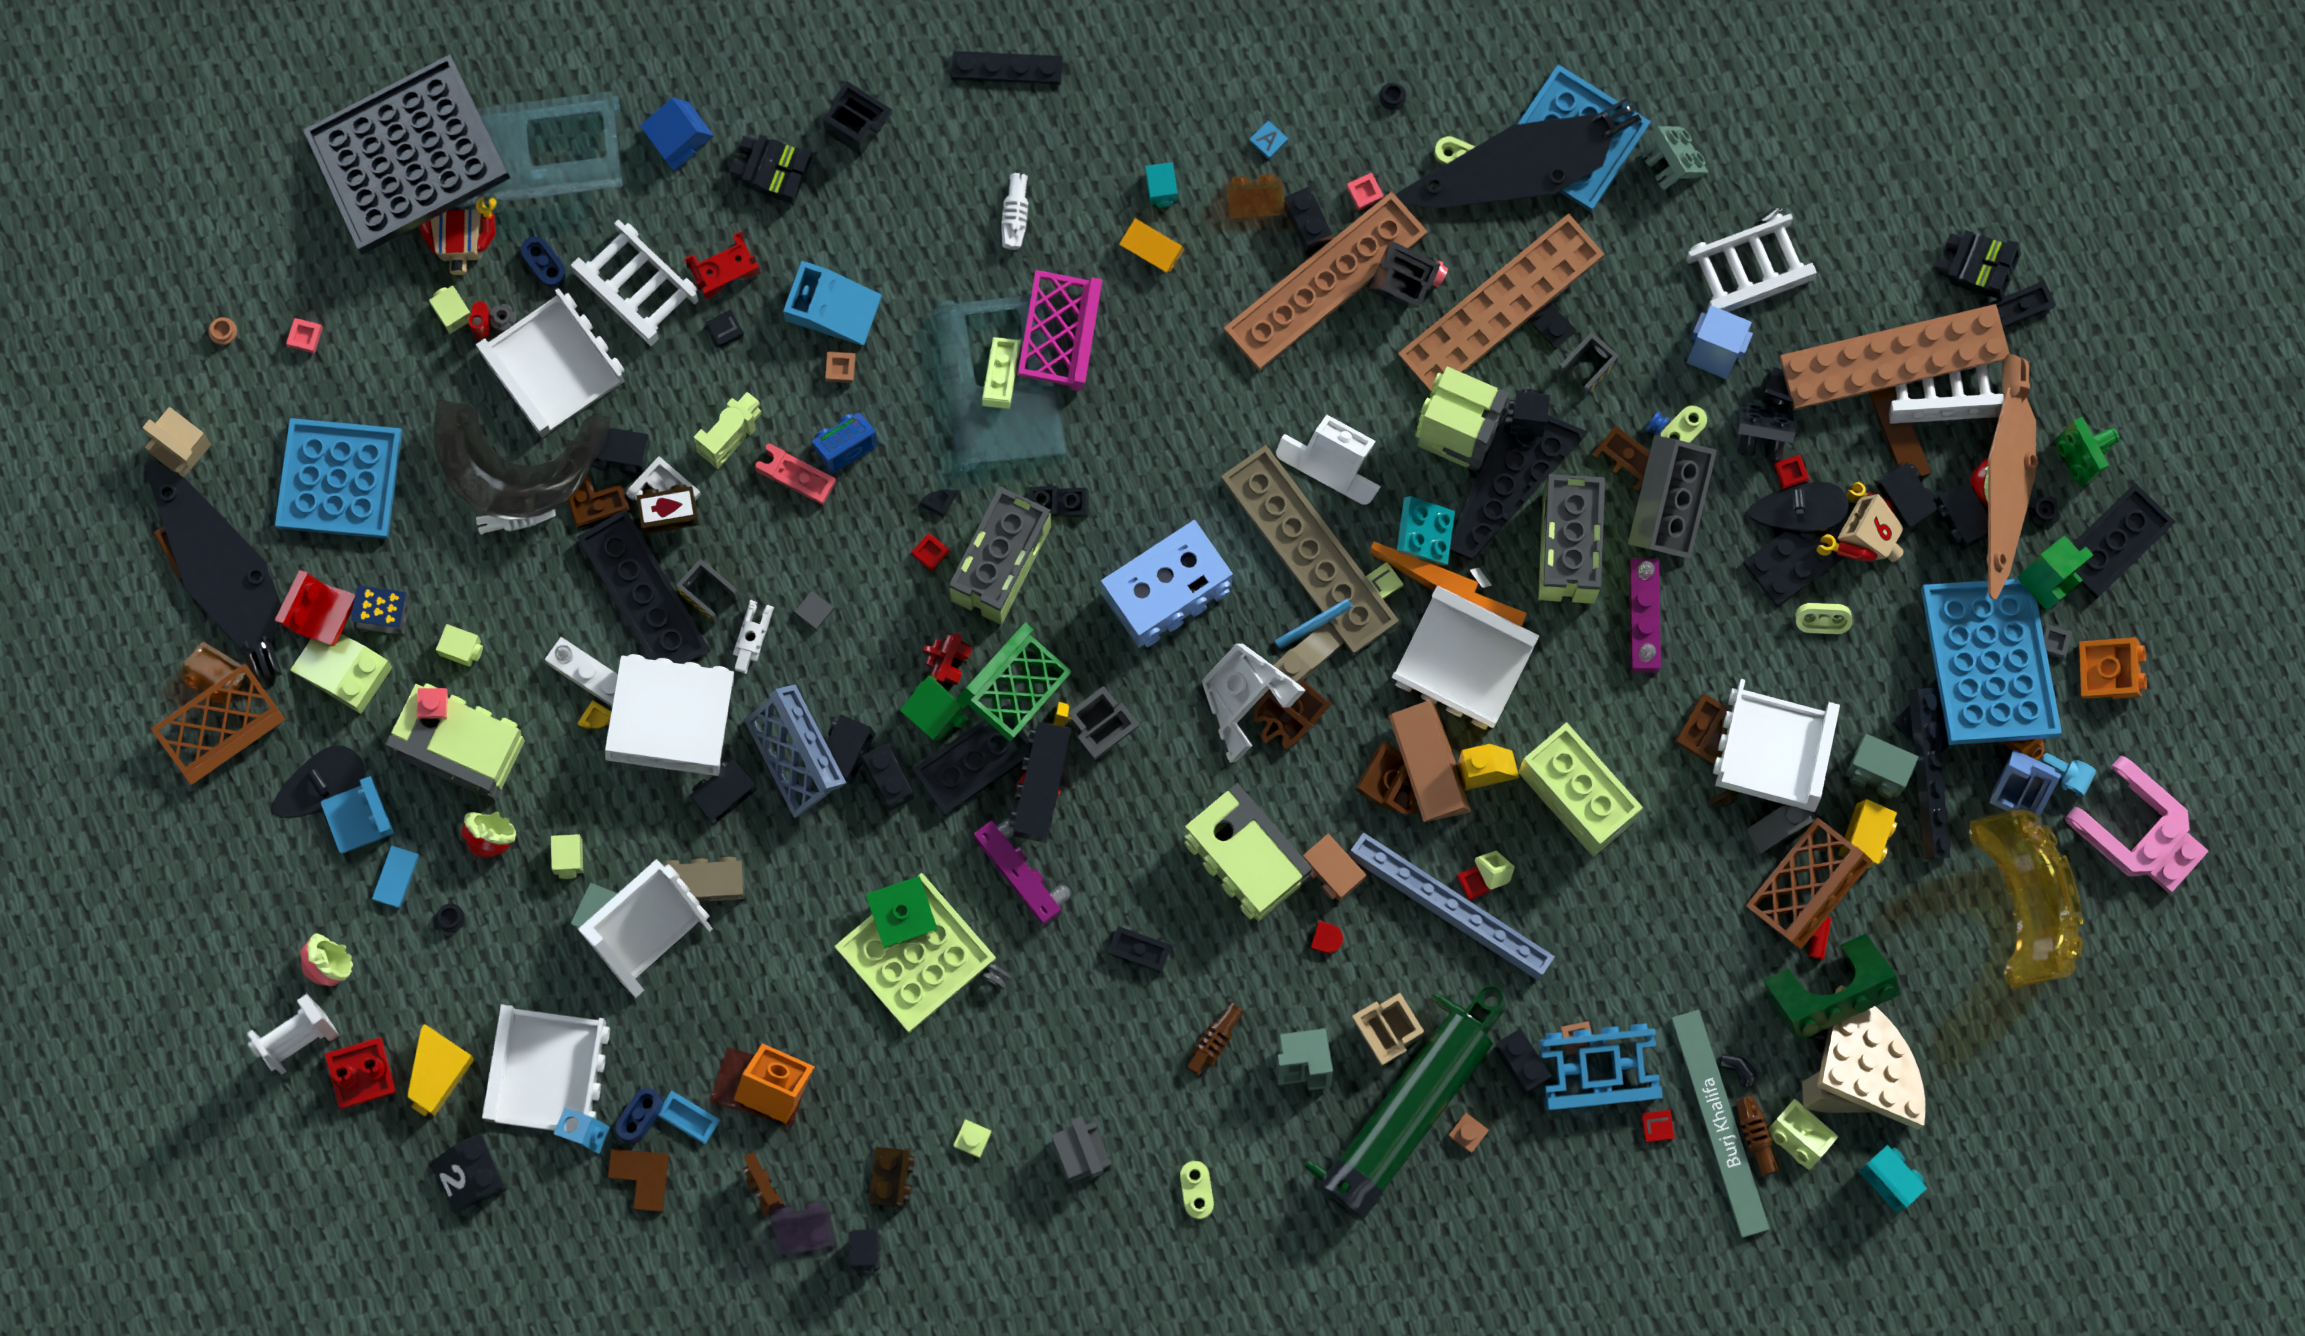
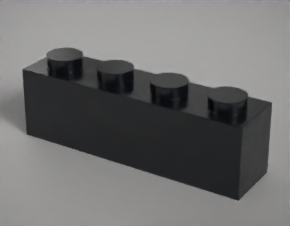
[1009,721,1072,843]

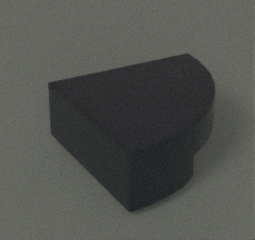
[920,489,958,517]

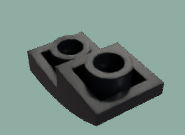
[1029,486,1089,517]

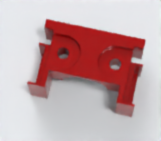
[685,231,761,300]

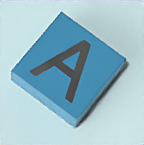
[1249,120,1288,160]

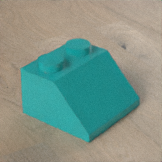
[1859,1145,1927,1214]

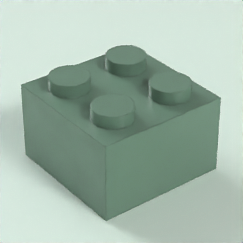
[1845,734,1918,799]

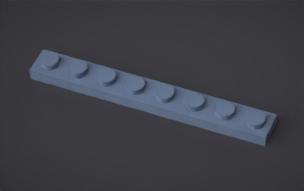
[1348,832,1555,981]

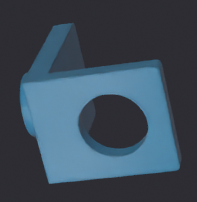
[554,1107,610,1154]

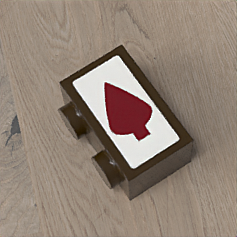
[636,484,699,535]

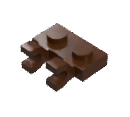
[743,1152,785,1217]

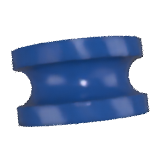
[1645,411,1670,438]

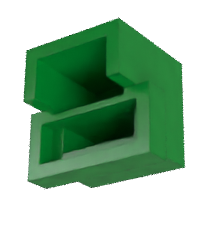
[2017,535,2093,611]
[900,676,969,741]

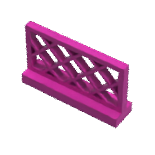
[1017,270,1102,392]

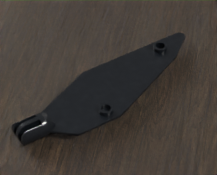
[1396,97,1642,209]
[144,459,282,683]

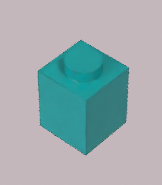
[1145,162,1178,208]

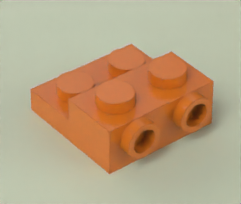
[2079,637,2147,699]

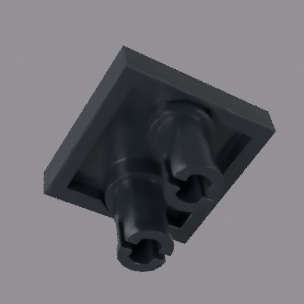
[1737,404,1796,461]

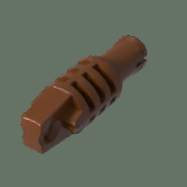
[1188,1002,1244,1076]
[1736,1096,1779,1176]

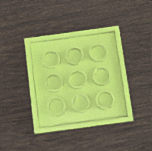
[835,873,996,1033]

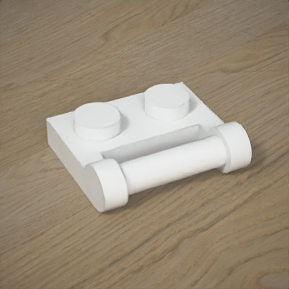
[626,457,701,501]

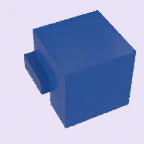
[640,97,714,170]

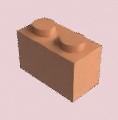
[1303,833,1366,902]

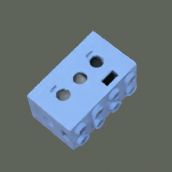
[1101,520,1233,648]

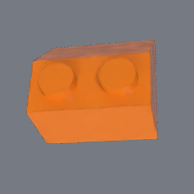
[734,1043,814,1123]

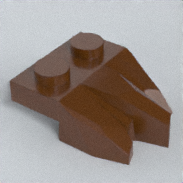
[1253,680,1332,750]
[1354,741,1417,814]

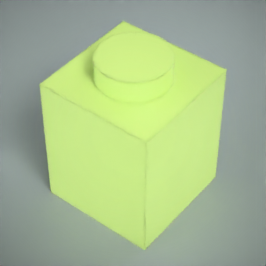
[429,286,471,334]
[436,624,483,667]
[551,835,583,879]

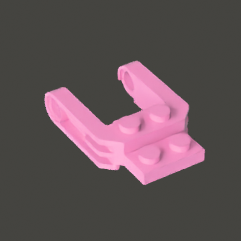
[2065,756,2208,894]

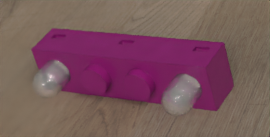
[1629,558,1661,673]
[974,819,1071,927]

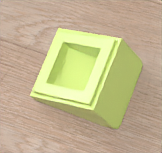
[1475,851,1515,889]

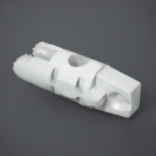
[733,600,774,674]

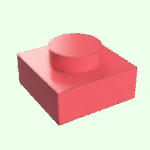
[1347,173,1384,211]
[286,318,323,354]
[417,688,448,719]

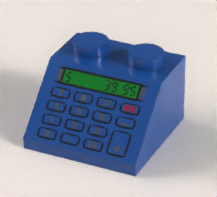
[812,412,878,475]

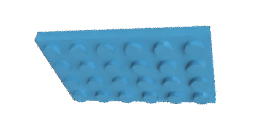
[1921,579,2062,745]

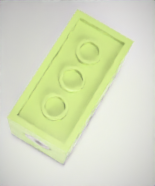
[1518,722,1643,857]

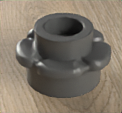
[489,304,516,331]

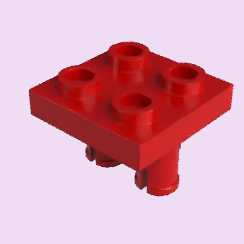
[325,1037,397,1110]

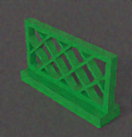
[955,622,1072,741]

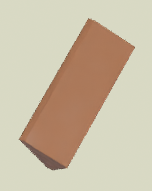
[1389,701,1472,822]

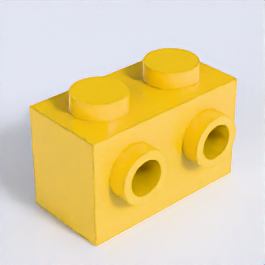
[1838,799,1897,869]

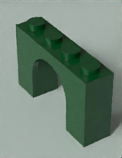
[1763,934,1901,1042]

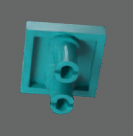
[1397,496,1455,566]

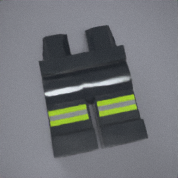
[730,134,812,205]
[1936,230,2021,301]

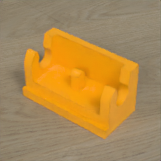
[1119,218,1184,273]

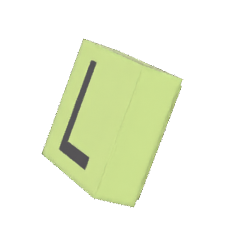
[1366,562,1403,599]

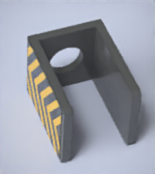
[676,559,739,625]

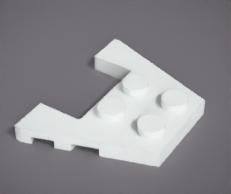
[1201,644,1305,762]

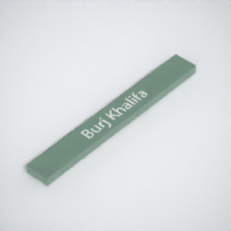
[1671,1010,1770,1238]

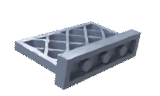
[744,685,846,818]

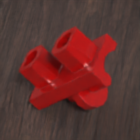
[922,632,972,686]

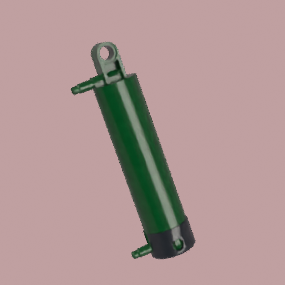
[1305,985,1506,1221]

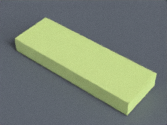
[982,337,1021,409]

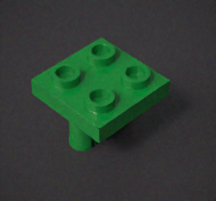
[2055,417,2120,488]

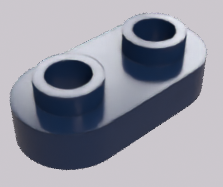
[521,236,566,287]
[616,1088,663,1143]

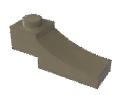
[1273,623,1344,684]

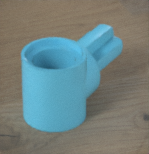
[2040,753,2096,797]

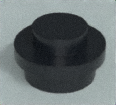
[1379,83,1406,110]
[436,903,465,932]

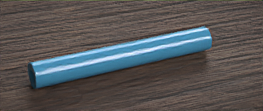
[1275,598,1353,650]

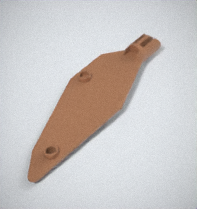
[1987,354,2038,600]

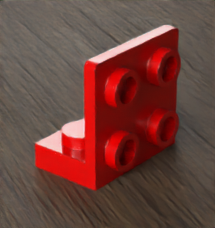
[275,570,355,646]

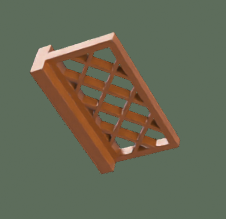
[150,663,286,785]
[1746,817,1873,949]

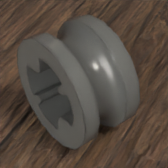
[983,964,1012,989]

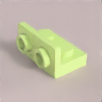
[1768,1099,1838,1170]

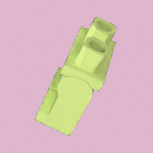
[694,392,761,469]

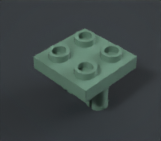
[1641,126,1708,190]

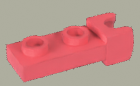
[755,444,836,505]

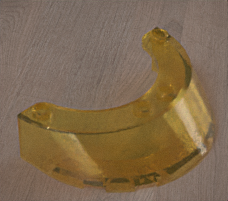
[1969,810,2083,990]

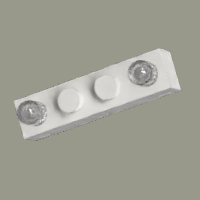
[545,637,618,707]

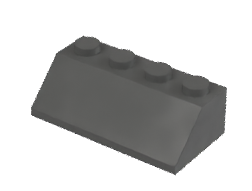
[1628,435,1717,559]

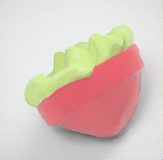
[301,934,353,986]

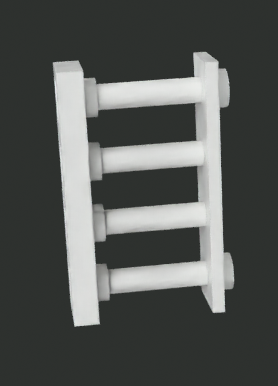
[1686,214,1817,312]
[571,219,698,346]
[1888,365,2004,424]
[247,994,340,1074]

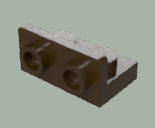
[869,1146,915,1209]

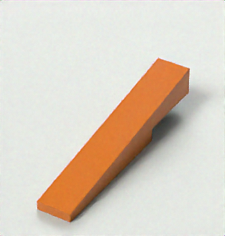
[1370,542,1527,627]

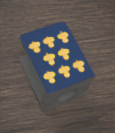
[1556,332,1619,400]
[351,586,411,636]

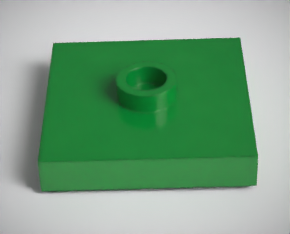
[866,876,938,949]

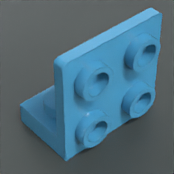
[321,776,394,854]

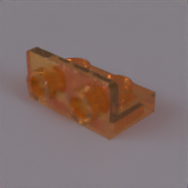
[1226,174,1284,218]
[181,642,248,706]

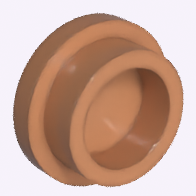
[209,317,237,345]

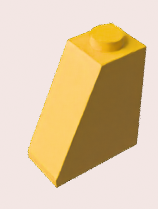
[1457,744,1519,791]
[408,1024,475,1116]

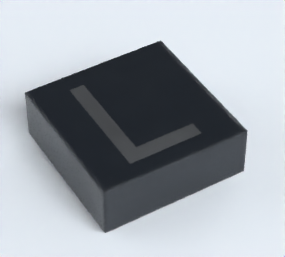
[706,309,744,347]

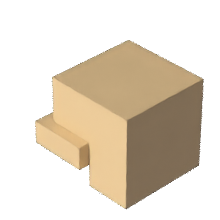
[142,407,211,477]
[1352,993,1424,1066]

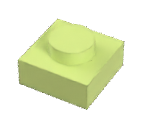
[954,1120,992,1158]

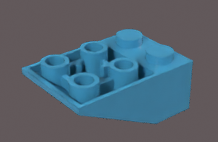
[783,261,882,346]

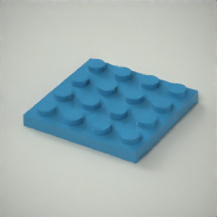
[1518,65,1651,212]
[275,418,402,539]

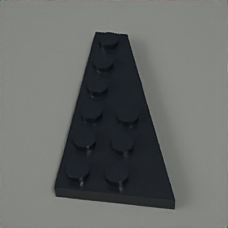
[1449,413,1588,561]

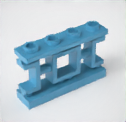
[1538,1024,1663,1110]

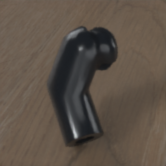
[1720,1054,1758,1088]

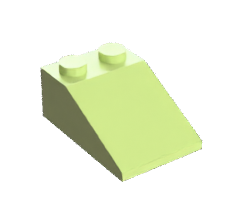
[290,634,392,714]

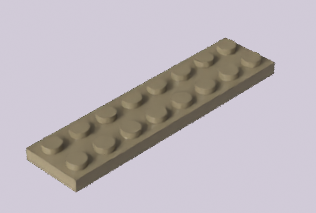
[1221,445,1399,655]

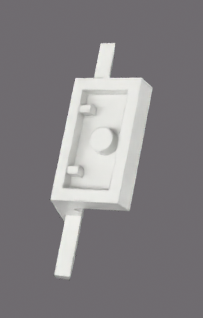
[1276,415,1381,505]

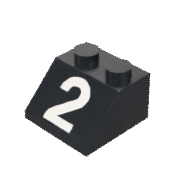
[431,1133,507,1214]

